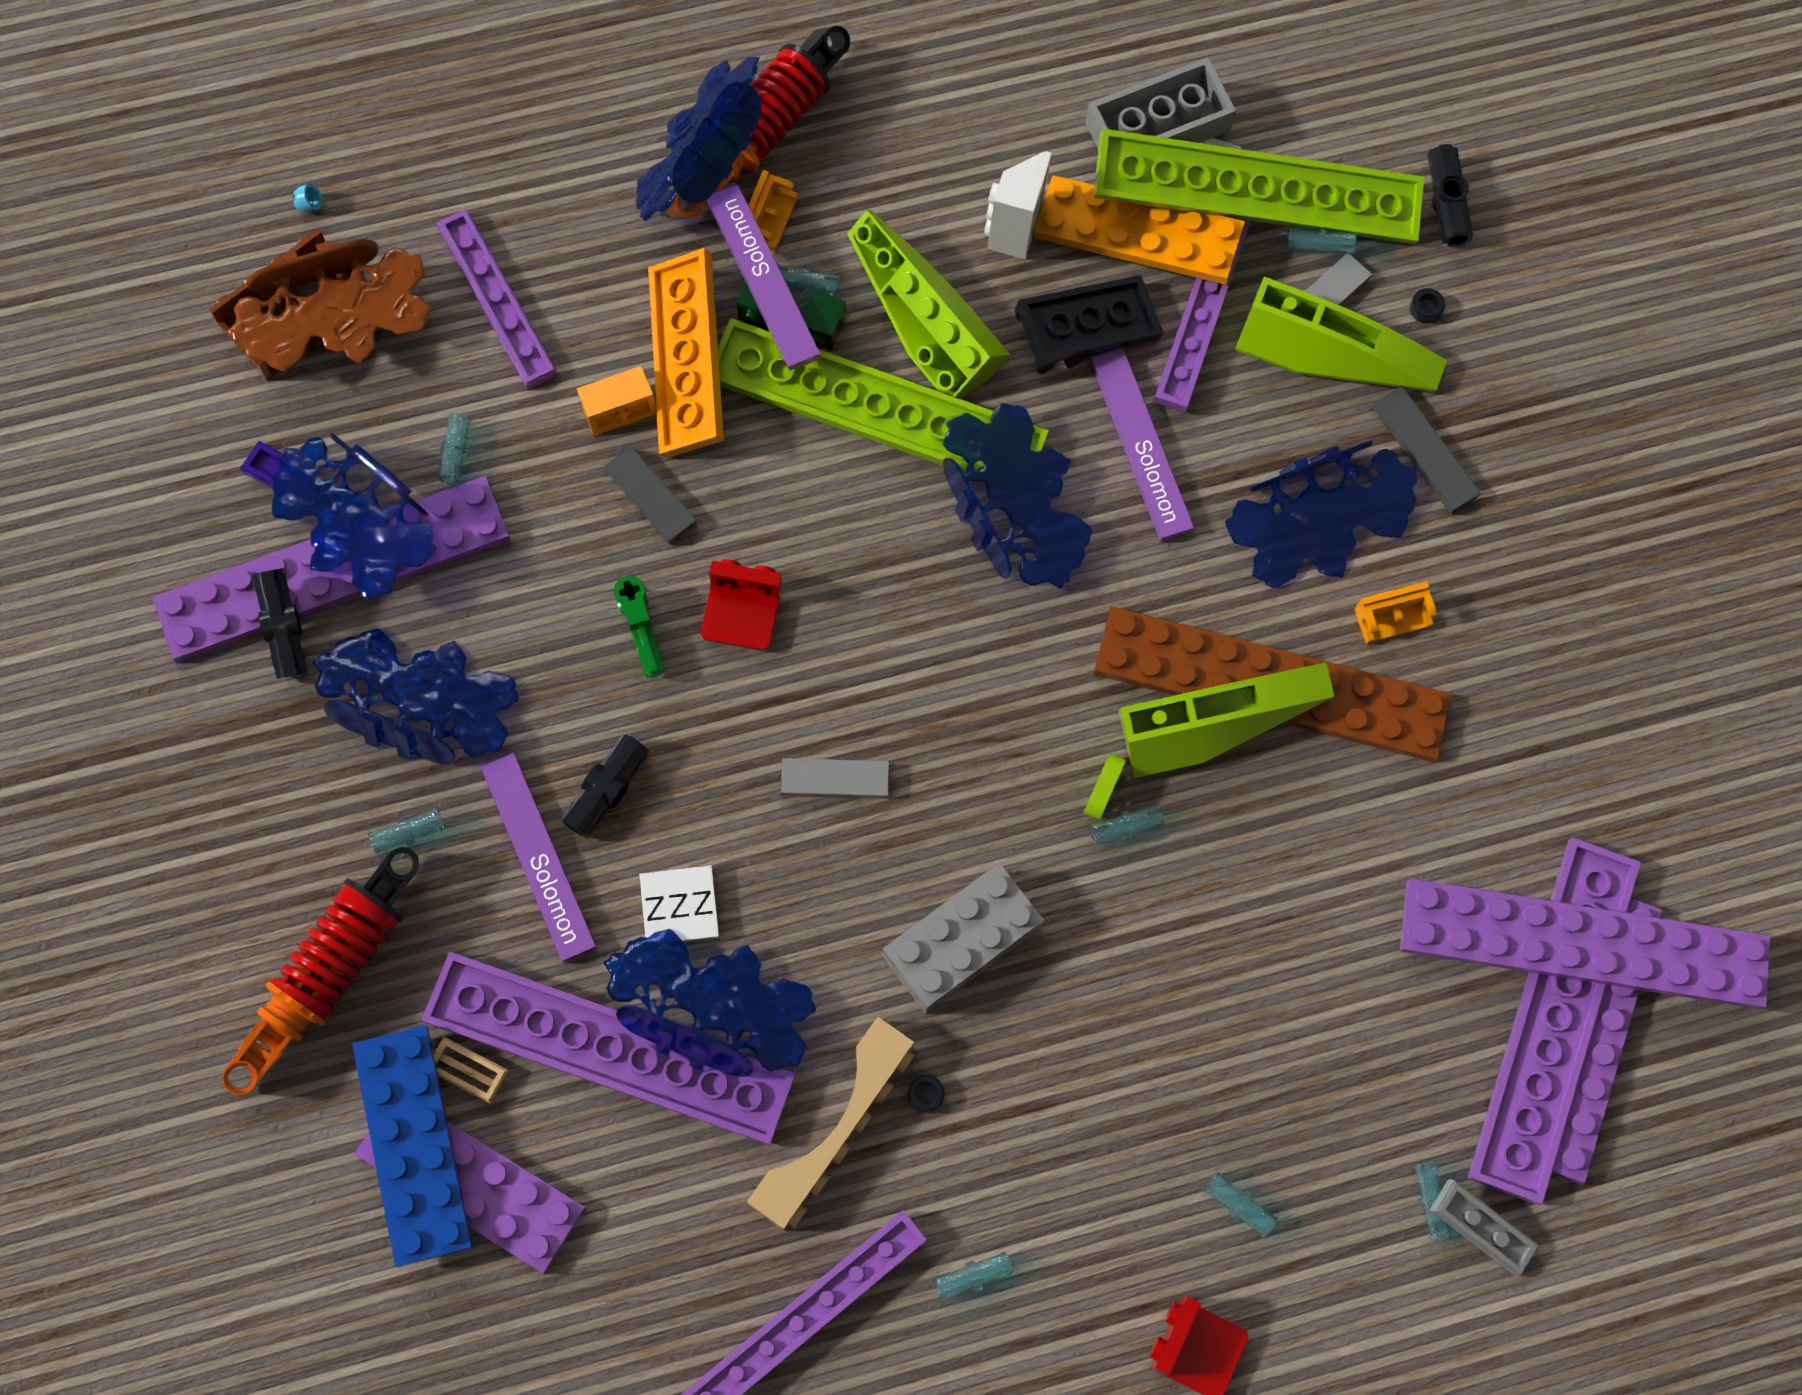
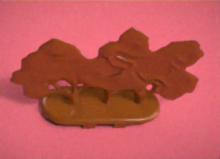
[227,239,431,372]

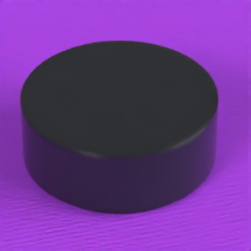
[1410,288,1445,324]
[907,1075,945,1113]

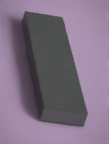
[1372,386,1481,514]

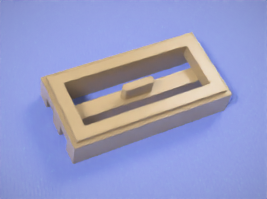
[434,1036,510,1105]

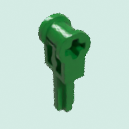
[614,576,665,678]

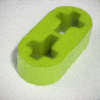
[1083,753,1126,820]

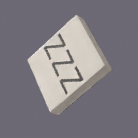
[639,865,719,947]

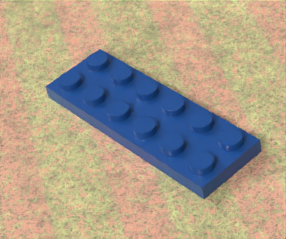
[352,1025,473,1268]

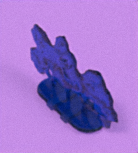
[636,57,762,221]
[943,403,1092,589]
[272,432,436,599]
[1225,440,1418,588]
[312,628,519,765]
[603,929,816,1077]

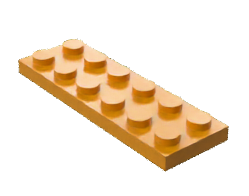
[1034,175,1245,285]
[648,248,724,458]

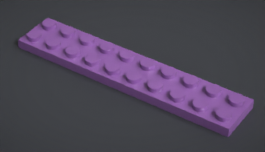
[152,476,511,663]
[1467,837,1641,1205]
[1400,878,1770,1009]
[421,951,795,1146]

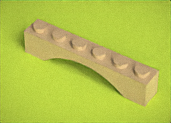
[747,1017,915,1231]

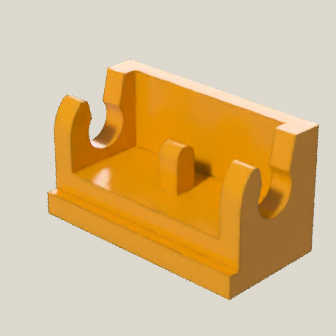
[748,170,798,253]
[576,366,657,436]
[1354,581,1437,644]

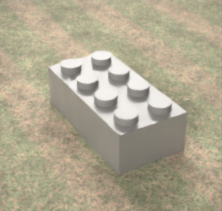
[1085,57,1236,148]
[882,863,1044,1014]

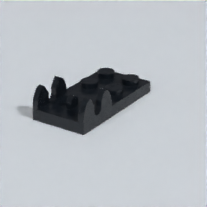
[1014,275,1164,374]

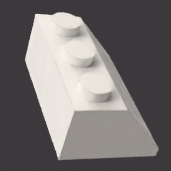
[984,151,1052,259]

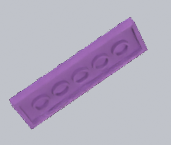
[354,1122,586,1274]

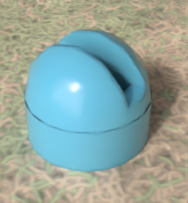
[293,183,322,212]

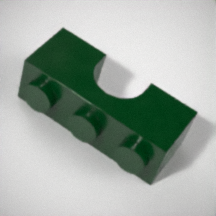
[737,282,846,350]

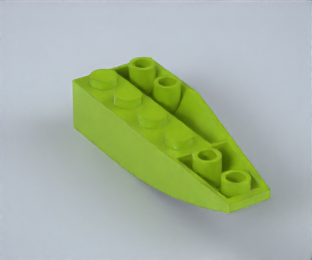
[847,209,1010,399]
[1235,276,1447,392]
[1118,662,1335,778]

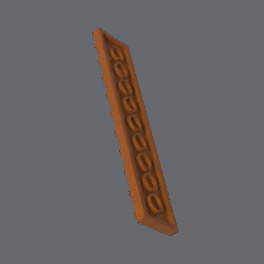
[1094,606,1451,763]

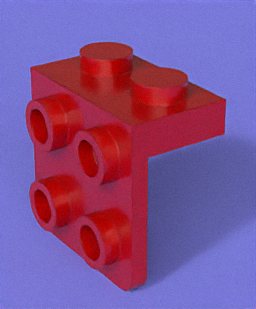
[701,559,782,651]
[1149,1297,1248,1395]

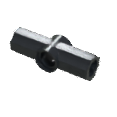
[1427,144,1473,247]
[252,568,308,679]
[561,733,649,839]

